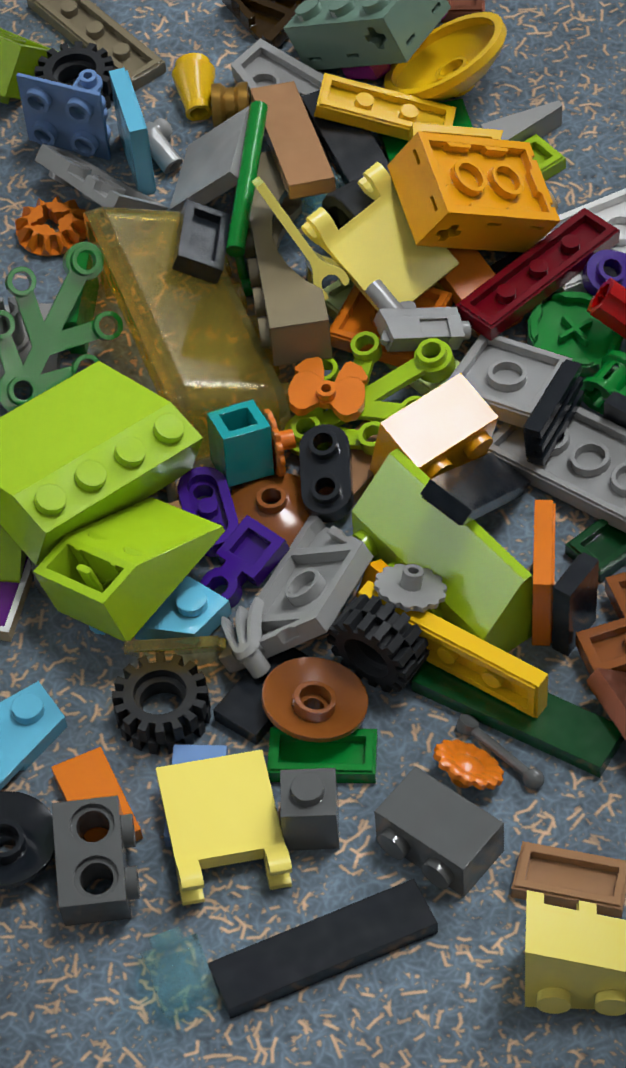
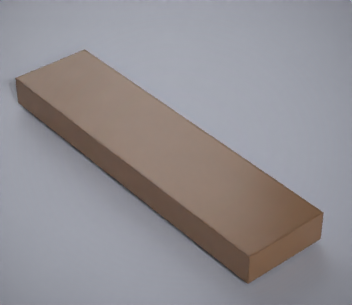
[250,81,336,199]

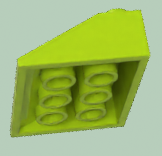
[0,361,203,566]

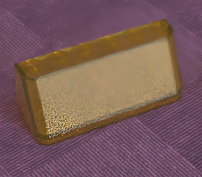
[83,207,291,462]

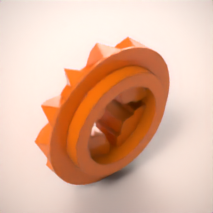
[15,195,89,256]

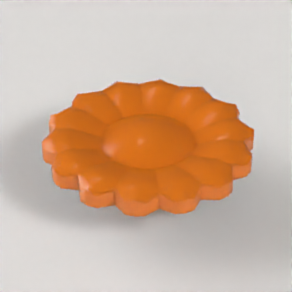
[262,408,296,477]
[433,739,504,790]

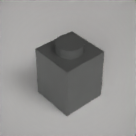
[280,768,340,851]

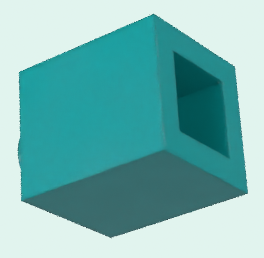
[206,399,274,487]

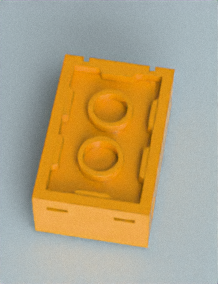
[387,131,560,253]

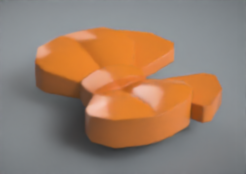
[288,357,368,423]

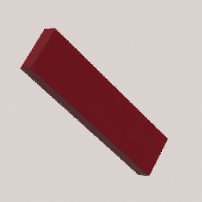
[455,208,620,341]

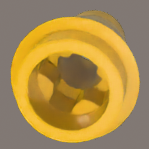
[171,53,215,121]

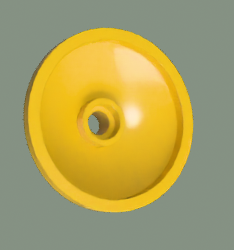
[384,12,507,102]

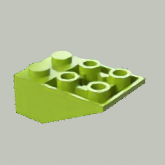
[33,497,225,643]

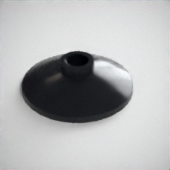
[0,791,55,889]

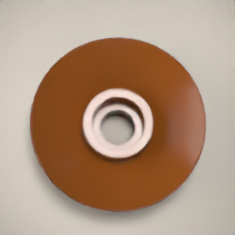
[230,472,319,547]
[261,657,368,743]

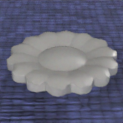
[374,564,447,613]

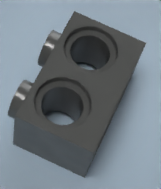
[52,795,140,926]

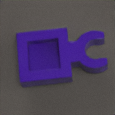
[200,515,290,608]

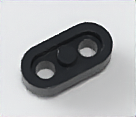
[299,424,354,523]

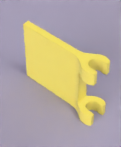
[301,162,459,311]
[251,176,349,301]
[156,750,292,906]

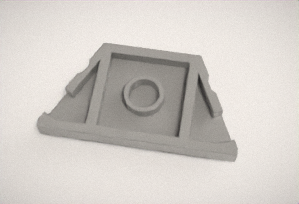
[218,516,374,673]

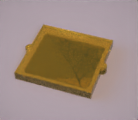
[124,635,227,657]

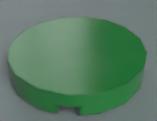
[526,291,623,377]

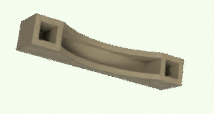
[234,151,332,366]

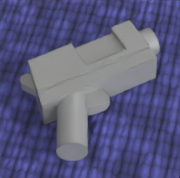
[365,279,471,352]

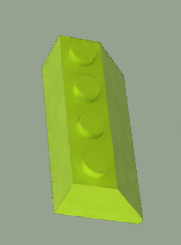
[351,448,532,653]

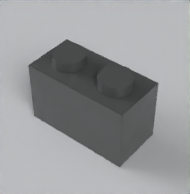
[374,766,504,897]

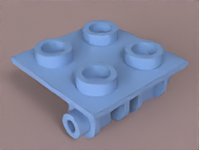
[16,69,111,160]

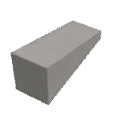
[480,100,562,142]

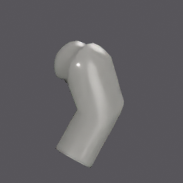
[146,118,183,174]

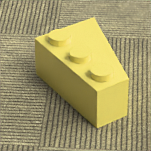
[525,890,626,1016]

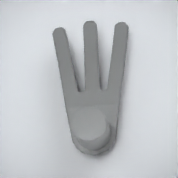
[221,597,271,678]

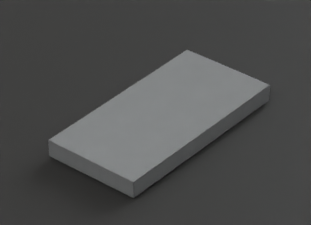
[487,406,626,533]

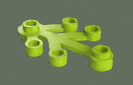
[284,331,455,456]

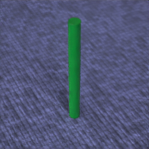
[226,101,268,257]

